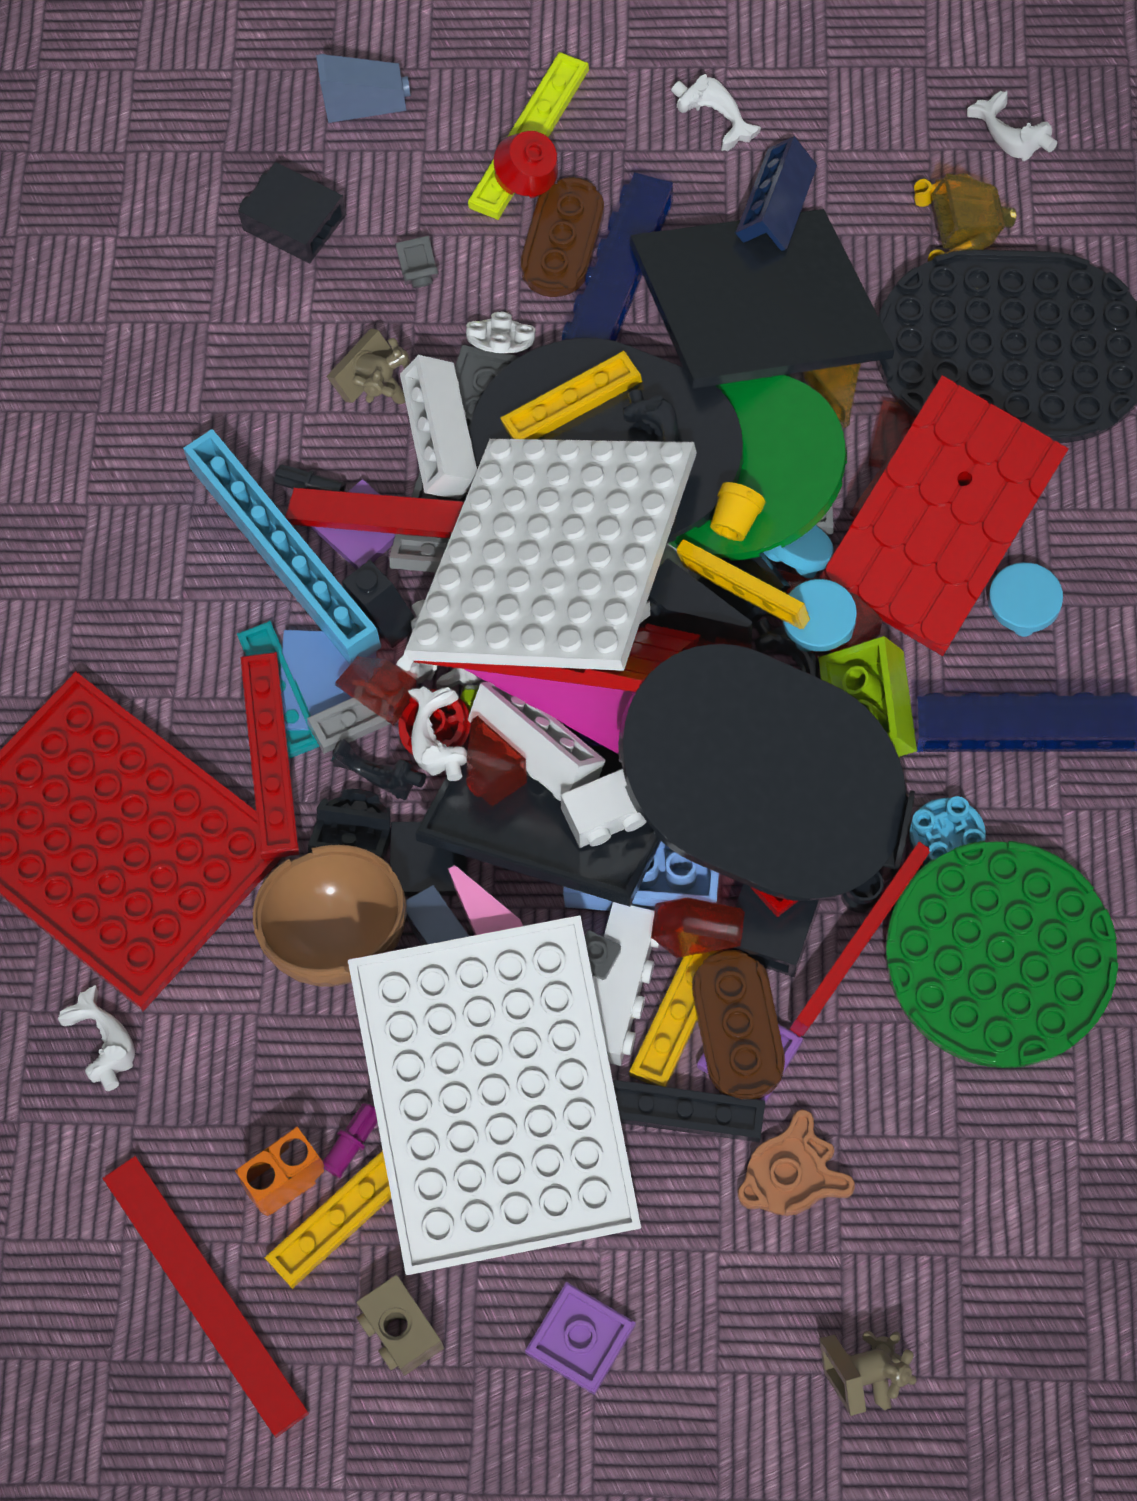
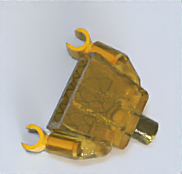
[914,173,1016,262]

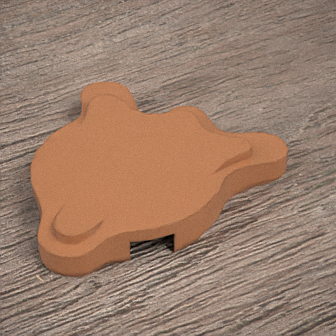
[738,1109,855,1216]

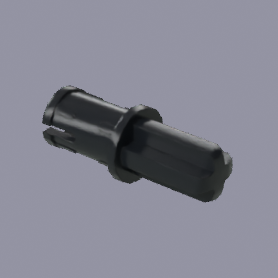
[274,464,346,492]

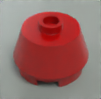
[494,131,558,198]
[398,689,471,755]

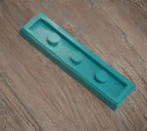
[237,621,320,759]

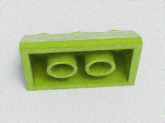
[818,636,917,757]

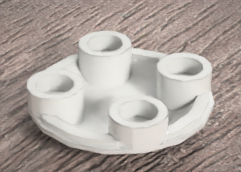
[466,312,536,353]

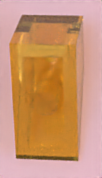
[804,363,861,428]

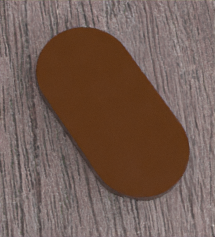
[521,177,605,297]
[692,950,785,1100]

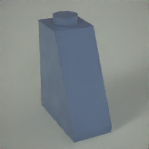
[316,54,411,123]
[406,885,469,945]

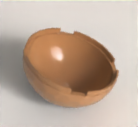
[253,845,407,987]

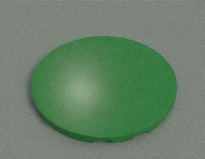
[668,375,847,561]
[885,841,1118,1068]

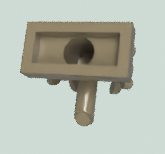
[326,329,410,404]
[819,1331,917,1416]

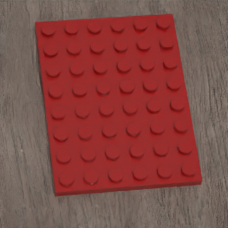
[0,671,282,1011]

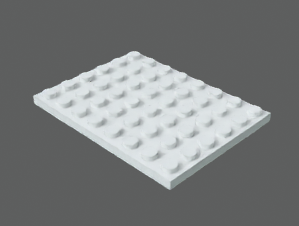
[405,439,697,671]
[348,915,641,1275]

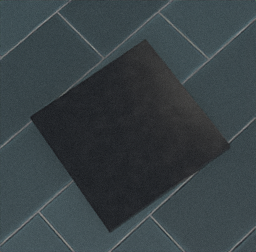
[629,209,895,388]
[416,722,661,907]

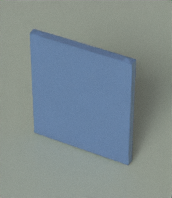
[280,630,377,731]

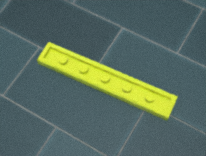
[468,52,589,220]

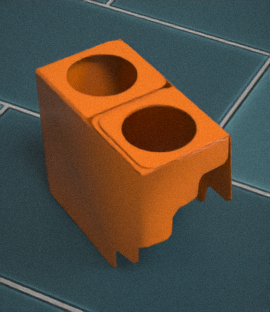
[235,1126,324,1216]

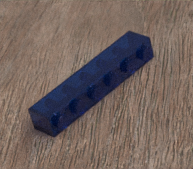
[562,172,673,341]
[915,692,1137,752]

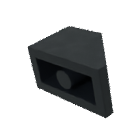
[342,560,415,648]

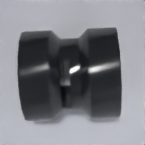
[841,871,883,913]

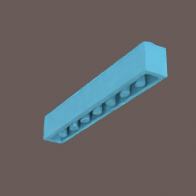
[183,429,381,668]

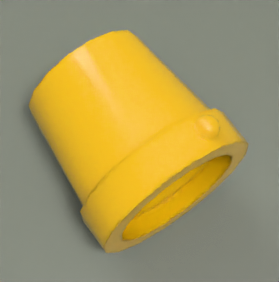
[710,482,766,541]

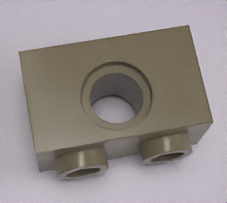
[356,1274,444,1376]

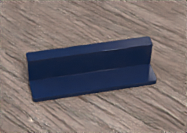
[735,136,817,251]

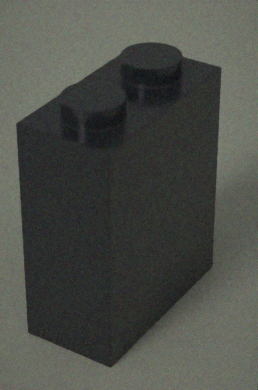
[238,162,347,264]
[723,884,822,978]

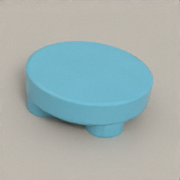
[764,525,834,578]
[988,562,1063,637]
[783,579,857,652]
[909,796,986,865]

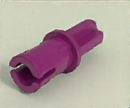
[323,1103,378,1179]

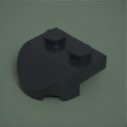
[308,789,391,860]

